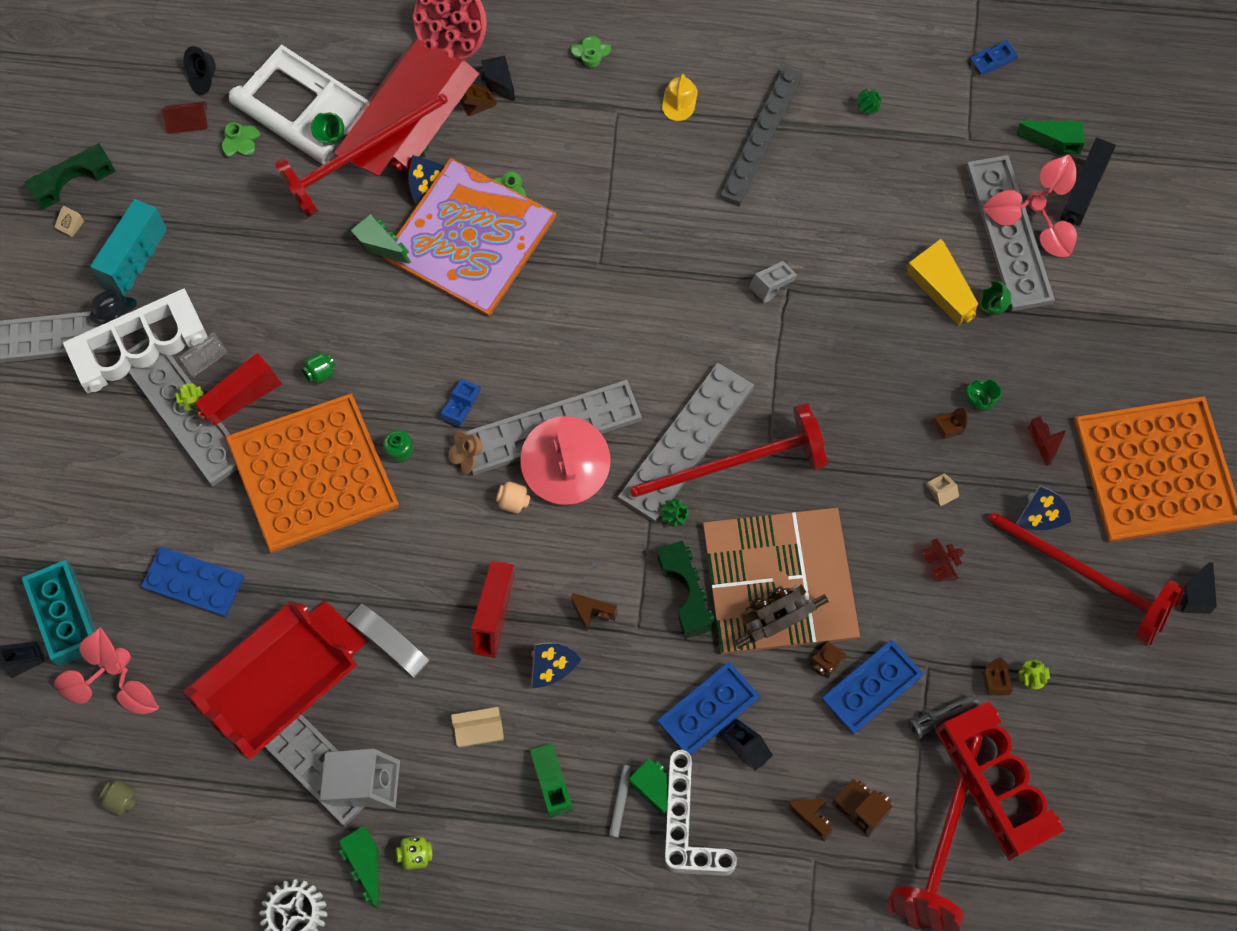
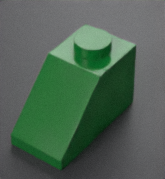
[629,758,668,817]

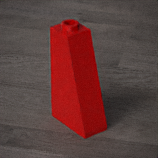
[195,352,282,426]
[472,561,514,658]

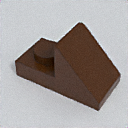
[460,84,497,116]
[571,593,618,631]
[788,799,833,842]

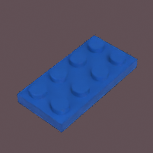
[141,546,245,618]
[821,640,924,736]
[657,662,760,756]

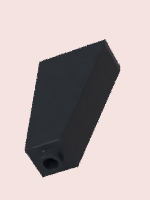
[1060,137,1116,227]

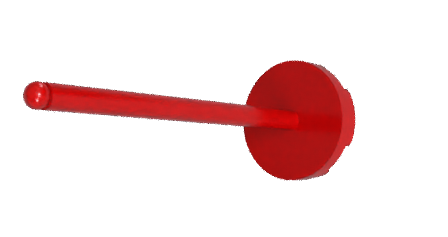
[274,94,448,218]
[630,403,828,497]
[988,512,1185,647]
[886,736,983,931]

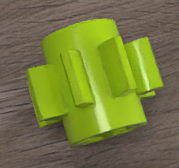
[175,383,204,411]
[1019,660,1050,689]

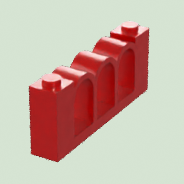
[935,701,1065,861]

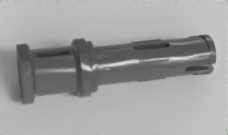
[908,694,979,740]

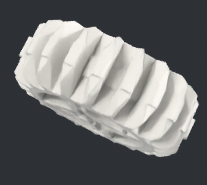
[260,880,327,931]

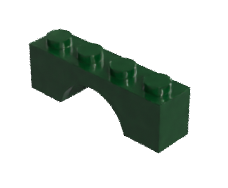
[25,143,116,210]
[657,541,715,639]

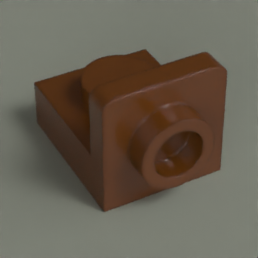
[810,641,846,678]

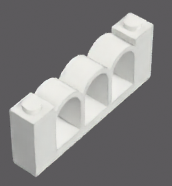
[63,288,209,394]

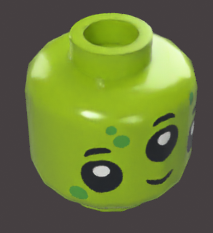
[395,836,432,870]

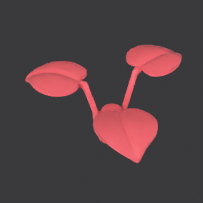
[983,154,1077,257]
[54,627,160,714]

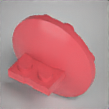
[413,0,486,60]
[521,416,610,506]

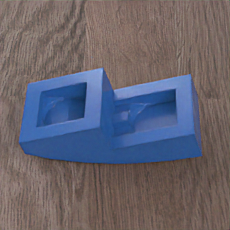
[971,40,1018,75]
[440,379,481,427]

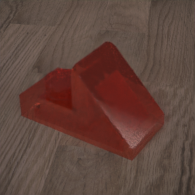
[1028,416,1066,466]

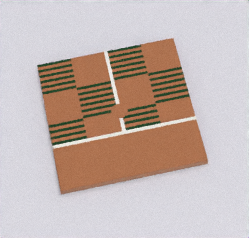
[703,508,860,655]

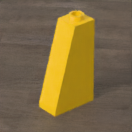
[906,239,978,326]

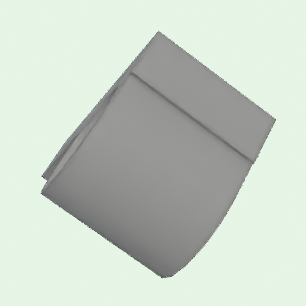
[749,261,797,303]

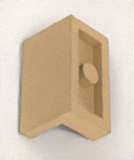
[451,707,504,748]

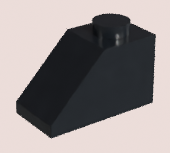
[479,55,515,101]
[1179,562,1217,614]
[719,719,773,771]

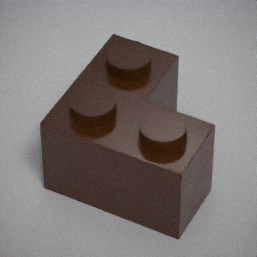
[832,779,893,838]

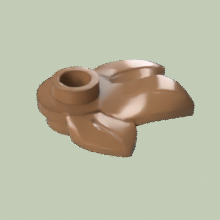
[448,431,482,475]

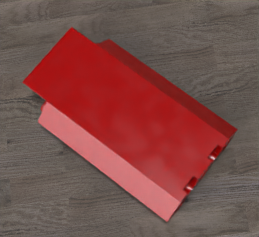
[334,39,479,176]
[182,600,368,760]

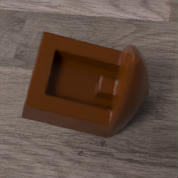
[932,408,968,439]
[983,657,1013,695]

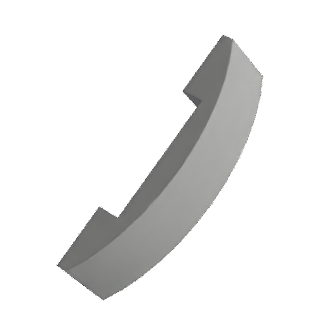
[346,604,429,678]

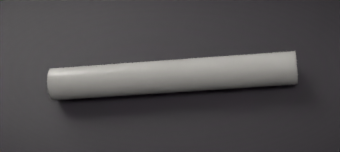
[609,765,632,838]

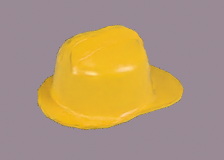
[662,74,697,121]

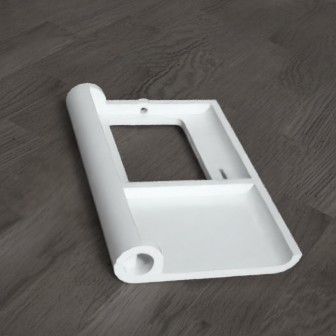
[229,44,368,165]

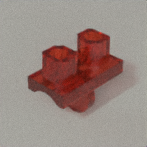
[922,538,964,582]

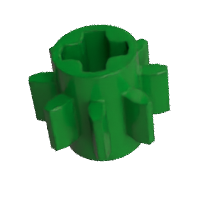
[856,88,882,115]
[660,498,688,527]

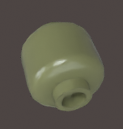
[99,780,137,816]

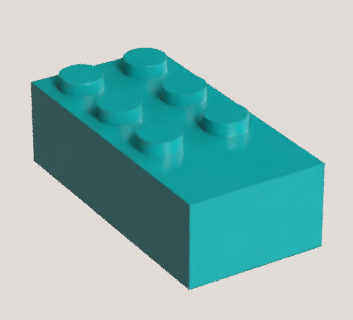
[90,199,167,297]
[22,560,96,666]

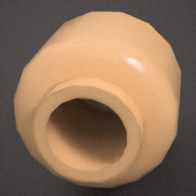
[495,481,530,514]

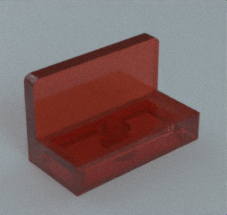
[162,101,208,134]

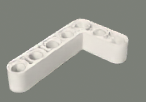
[665,750,737,876]

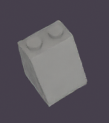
[320,749,400,808]

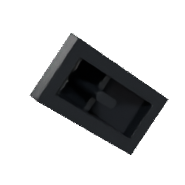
[0,641,45,678]

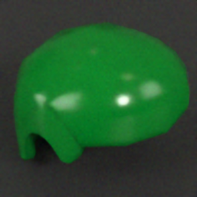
[311,112,345,144]
[980,281,1011,315]
[965,379,1002,411]

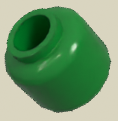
[301,352,335,384]
[383,430,414,463]

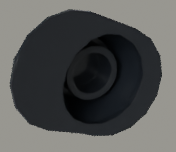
[183,46,216,95]
[90,290,137,324]

